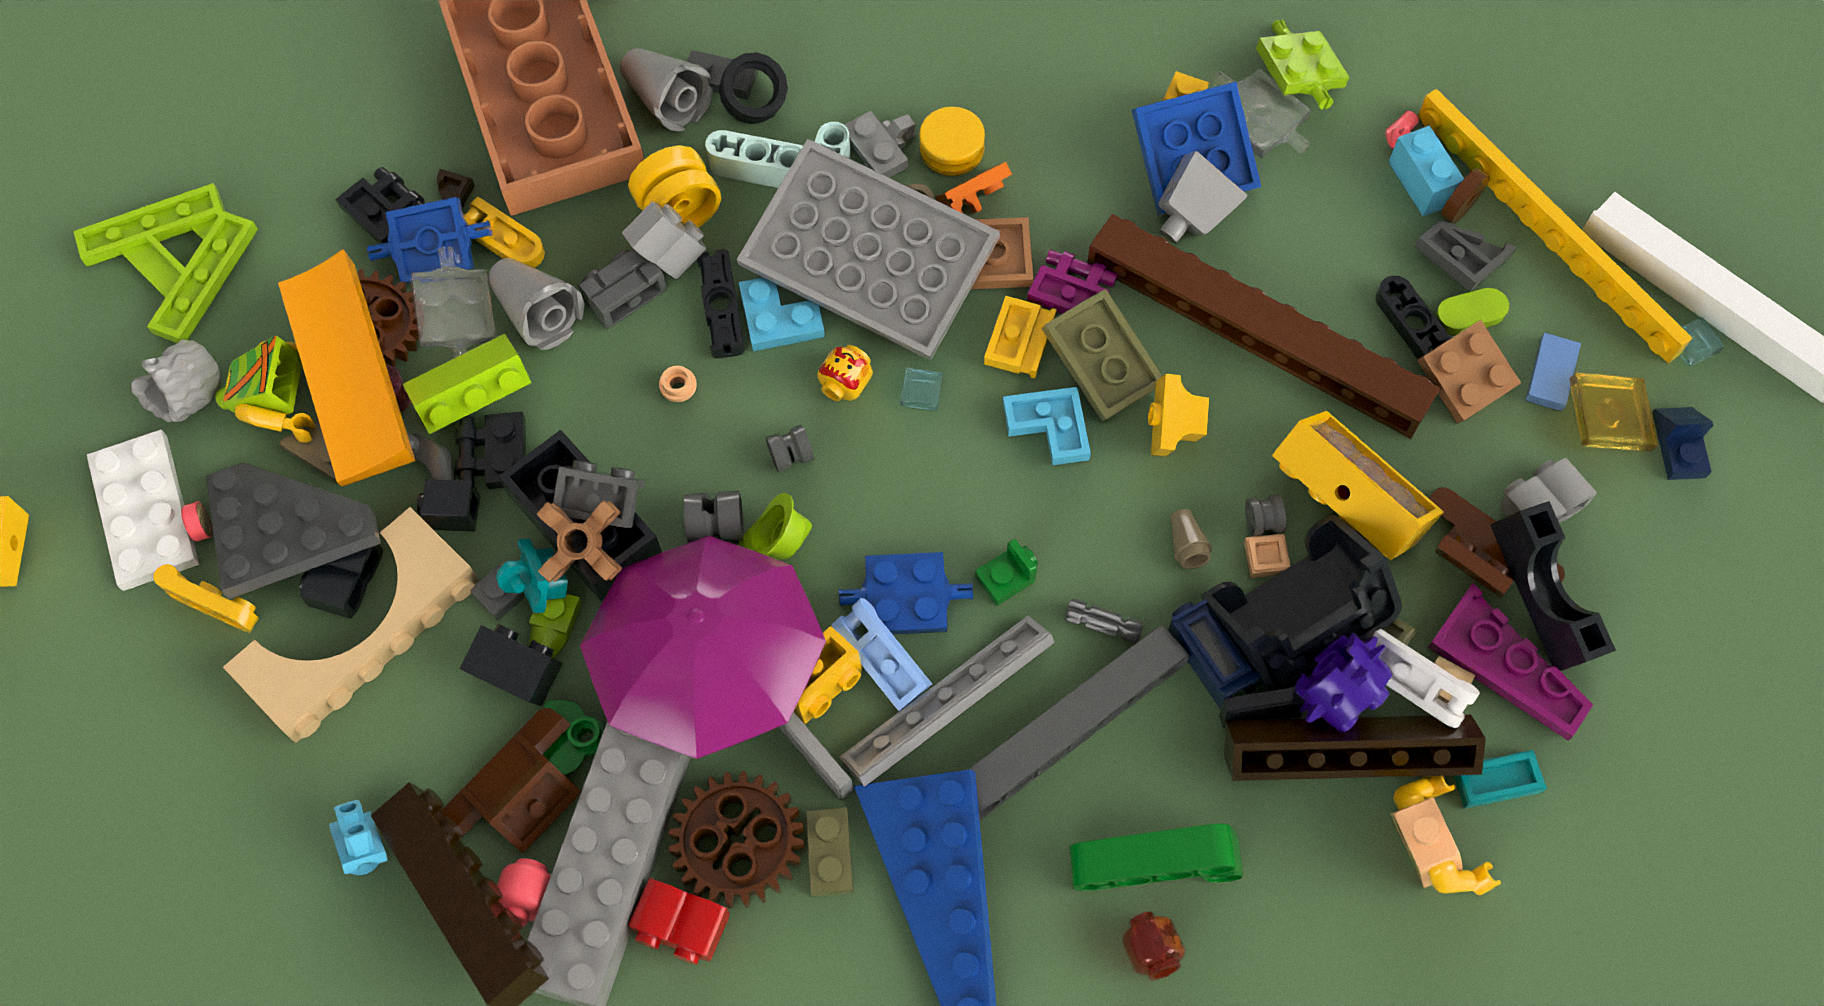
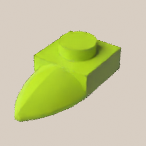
[529,594,582,658]

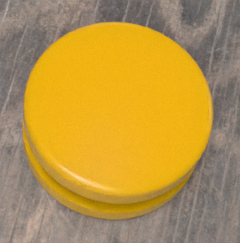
[919,107,985,176]

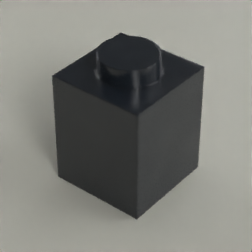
[417,479,481,532]

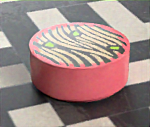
[181,501,212,542]

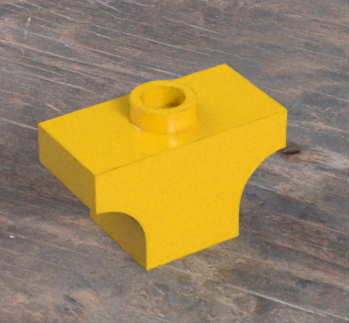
[1148,374,1209,457]

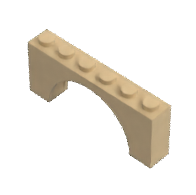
[223,507,479,743]

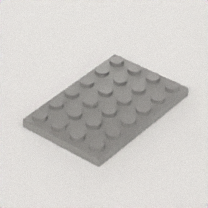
[737,139,1000,361]

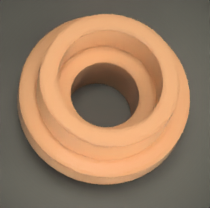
[659,366,697,402]

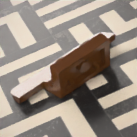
[1429,487,1565,598]
[441,708,582,853]

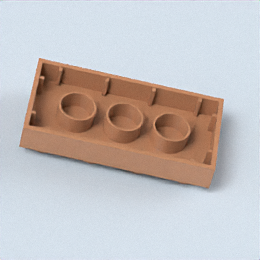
[438,0,644,216]

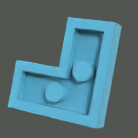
[739,277,825,351]
[1002,387,1091,465]

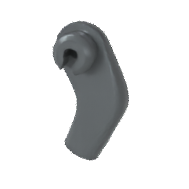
[407,433,455,480]

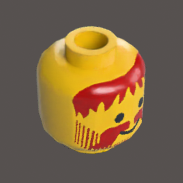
[817,345,873,402]

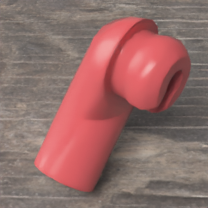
[1385,111,1419,149]

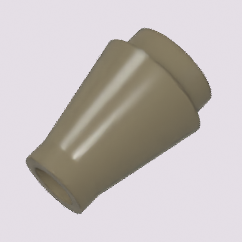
[1170,509,1212,569]

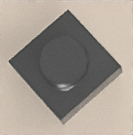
[470,564,526,621]

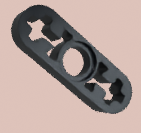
[1376,276,1451,359]

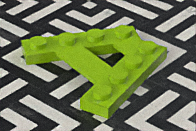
[73,183,258,343]

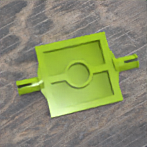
[1256,19,1349,110]

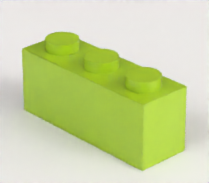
[403,334,532,434]

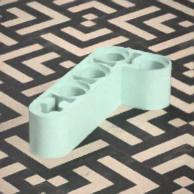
[705,122,851,188]

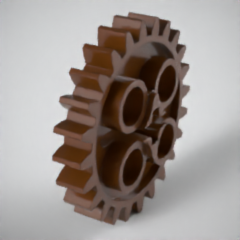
[358,269,424,370]
[668,771,805,909]

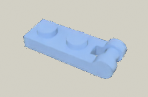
[832,598,932,711]

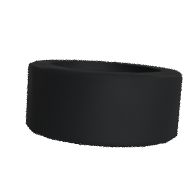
[719,52,788,124]

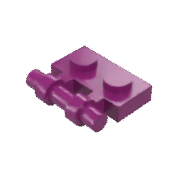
[1027,249,1118,314]

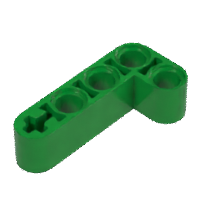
[1069,823,1243,891]

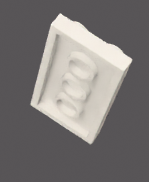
[87,430,200,591]

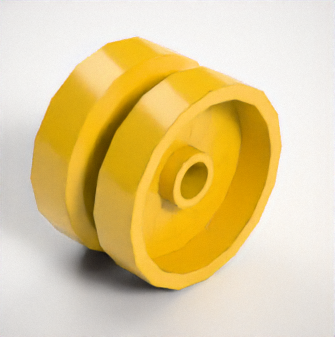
[628,145,722,228]

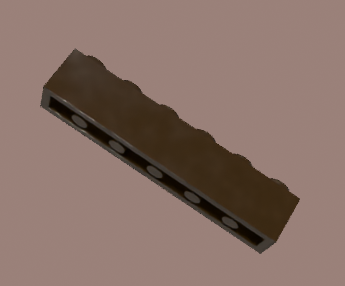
[1224,715,1486,781]
[370,782,549,1006]

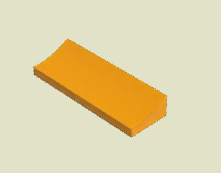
[278,249,416,487]

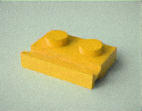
[984,296,1057,379]

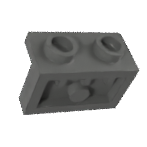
[553,460,645,528]

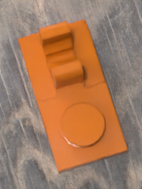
[935,162,1012,214]

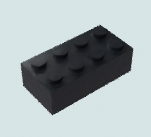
[499,430,662,602]

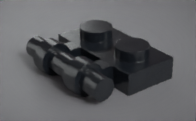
[336,167,425,244]
[455,412,526,489]

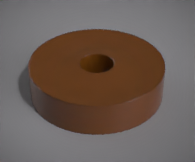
[1441,168,1490,224]

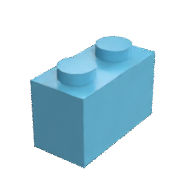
[1388,126,1464,217]

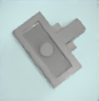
[844,111,916,178]

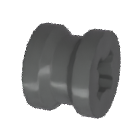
[1245,494,1286,536]

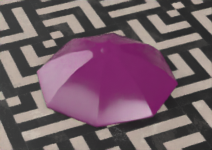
[580,536,826,759]

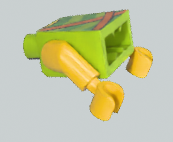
[215,335,316,443]

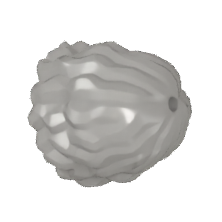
[131,339,221,423]

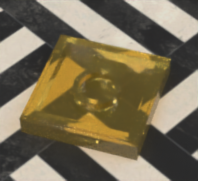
[1569,372,1658,451]

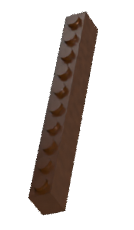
[1087,214,1441,439]

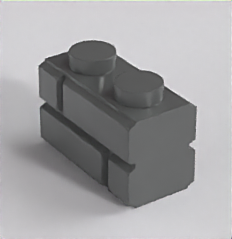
[578,249,667,329]

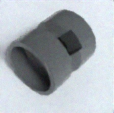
[684,490,744,543]

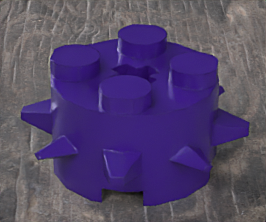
[1295,633,1393,733]

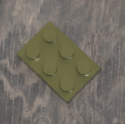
[1042,289,1162,423]

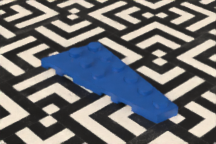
[854,770,996,1006]

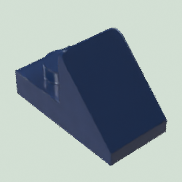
[1652,407,1714,480]

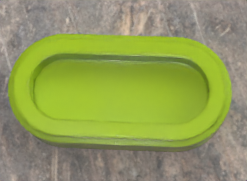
[1435,288,1509,335]

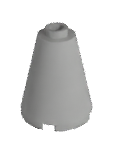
[620,48,713,131]
[488,258,585,350]

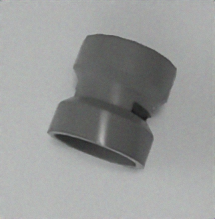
[766,424,814,473]

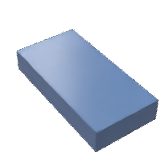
[1525,332,1581,411]

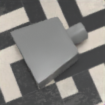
[1158,151,1248,244]

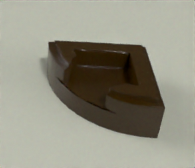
[437,169,475,208]

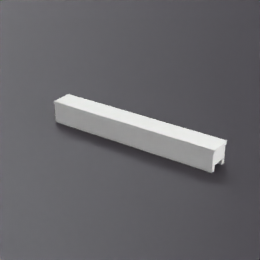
[1582,192,1824,404]

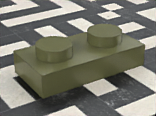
[806,808,853,897]

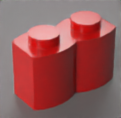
[628,878,730,965]

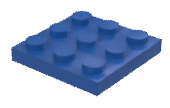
[1132,82,1261,215]

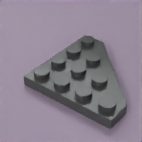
[206,462,381,599]

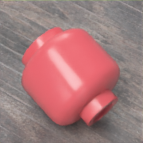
[497,858,551,926]

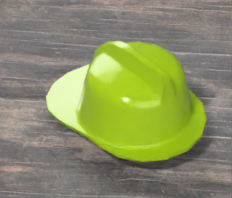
[737,493,812,560]

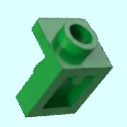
[975,538,1038,606]

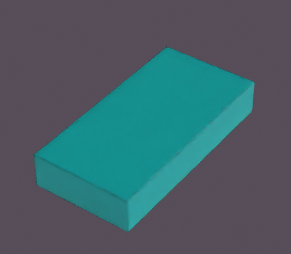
[1453,750,1547,809]

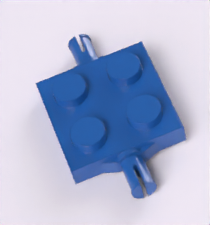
[367,197,492,284]
[839,552,973,634]

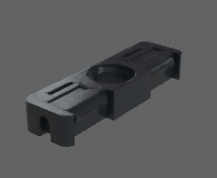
[697,249,745,359]

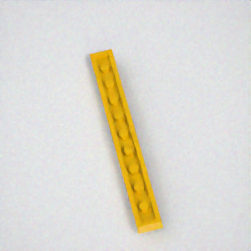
[1418,89,1692,364]

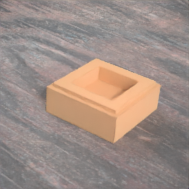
[1244,534,1291,578]

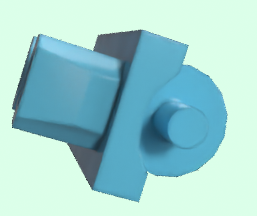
[329,800,387,875]

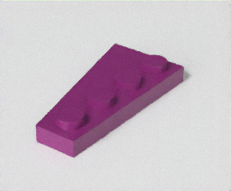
[1428,583,1593,741]

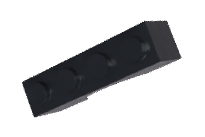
[1490,501,1616,671]

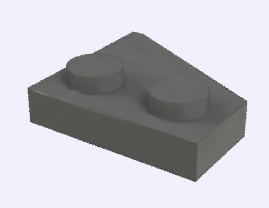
[1414,220,1517,292]

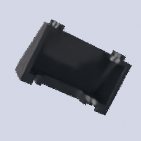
[1201,512,1402,691]

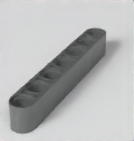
[968,625,1190,820]

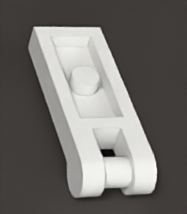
[1373,629,1480,728]

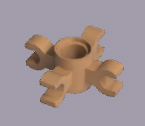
[537,500,623,582]

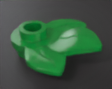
[543,699,605,775]

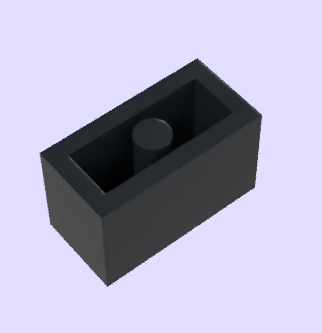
[459,624,563,706]

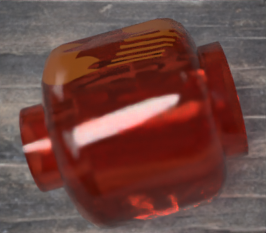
[1122,911,1185,980]

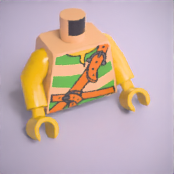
[1390,776,1501,895]

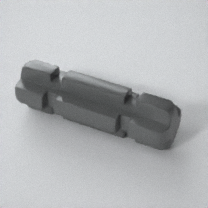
[1065,598,1143,643]

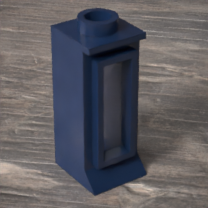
[1168,599,1261,710]

